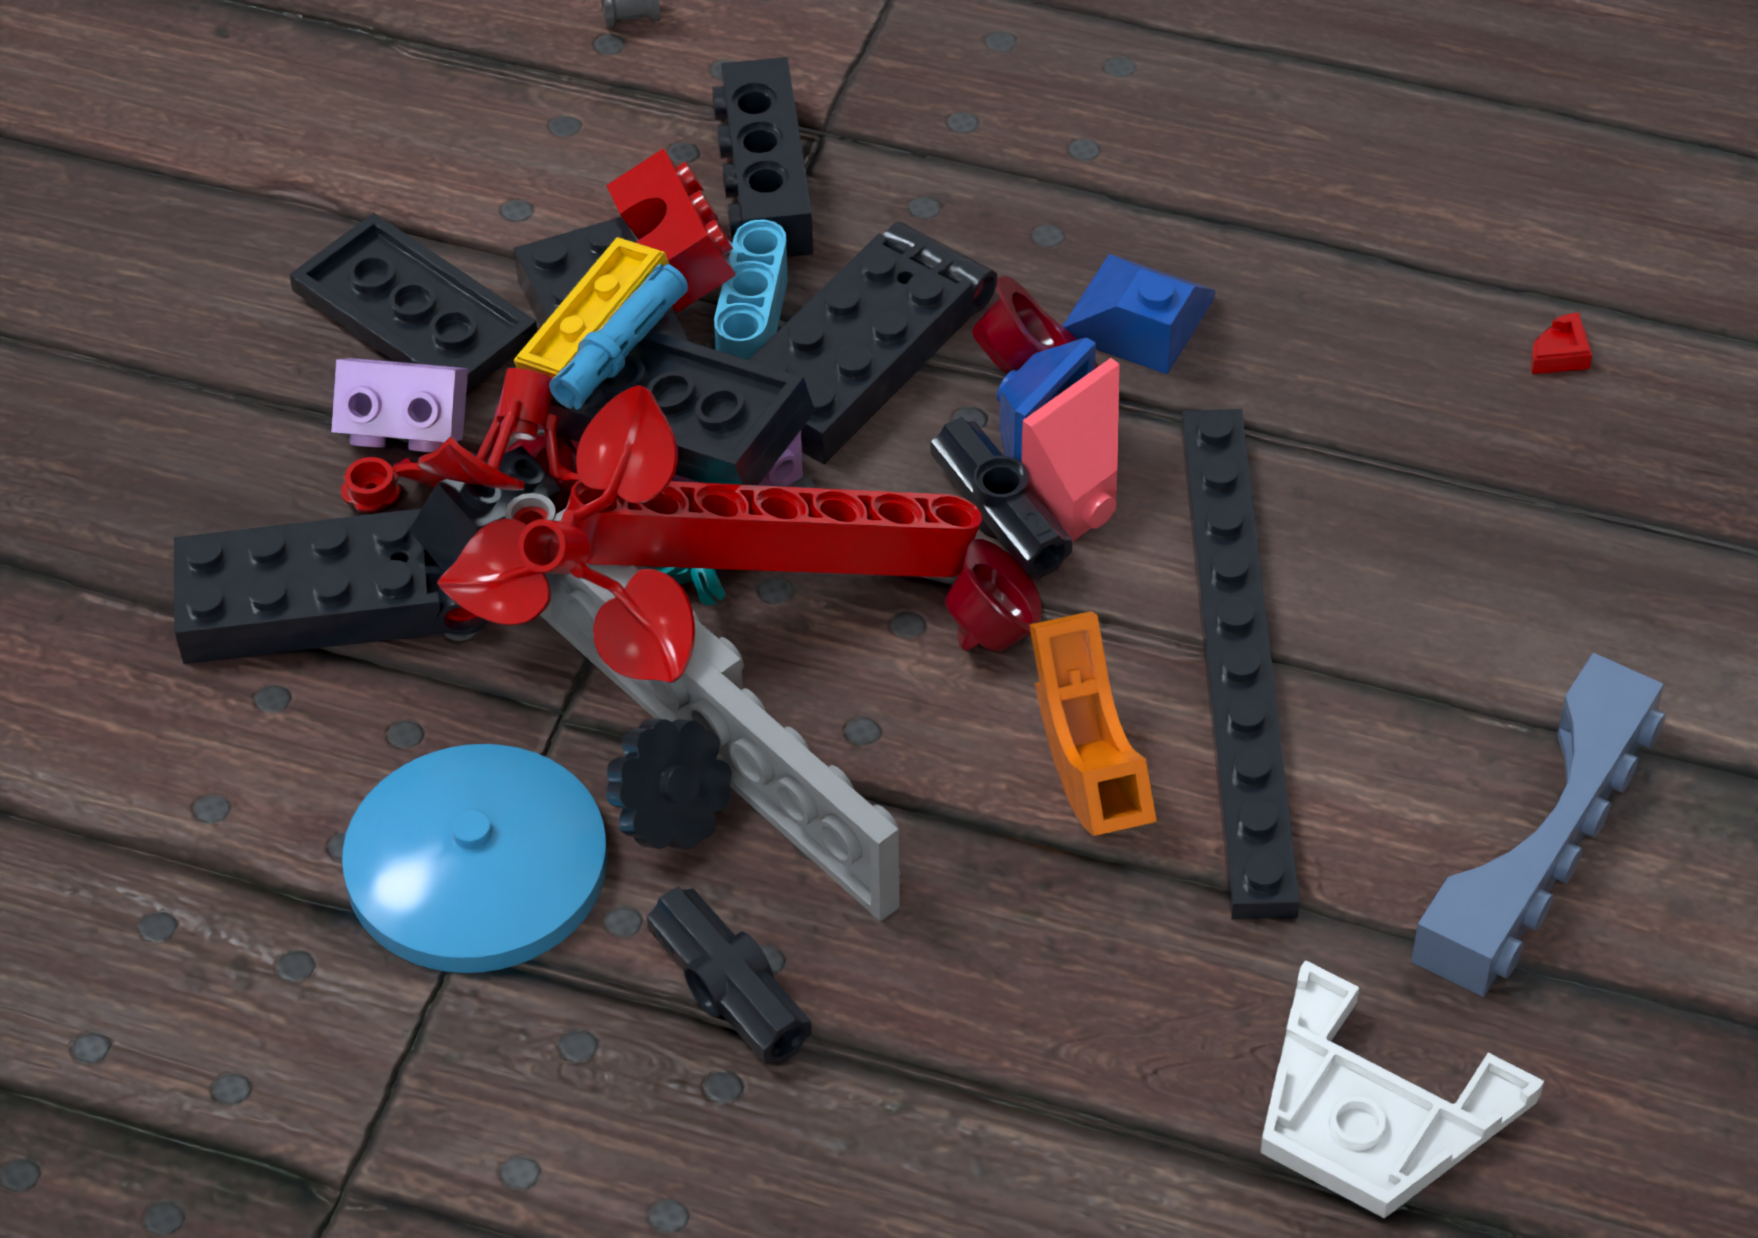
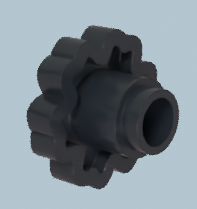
[606,718,732,850]

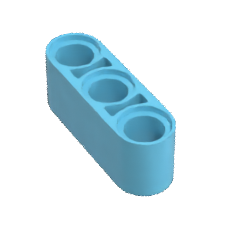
[714,220,788,360]

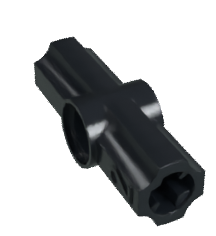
[930,417,1073,578]
[646,887,812,1064]

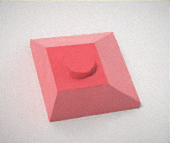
[1022,358,1120,542]

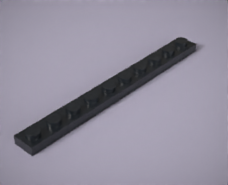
[1181,409,1300,919]

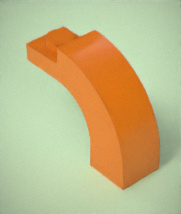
[1029,611,1157,836]

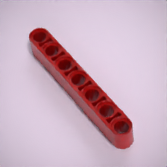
[565,480,982,577]

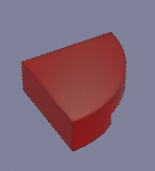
[1530,312,1593,374]

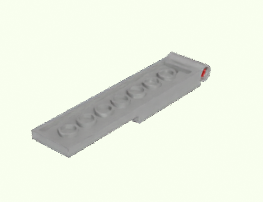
[505,493,901,922]

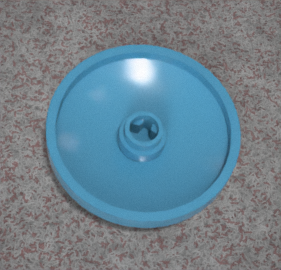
[342,744,608,973]

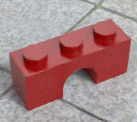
[606,148,736,313]

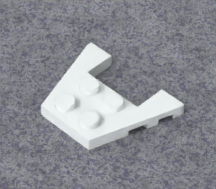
[1260,960,1544,1218]

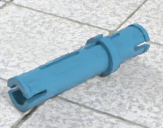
[549,264,688,409]

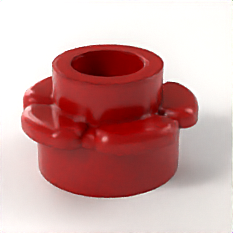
[341,457,401,513]

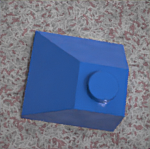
[1063,254,1215,375]
[997,338,1096,463]

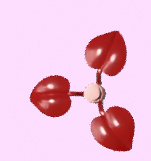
[392,368,580,494]
[438,385,695,683]

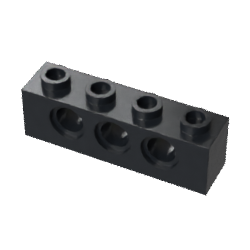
[712,57,813,257]

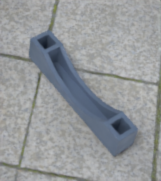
[1411,653,1666,997]

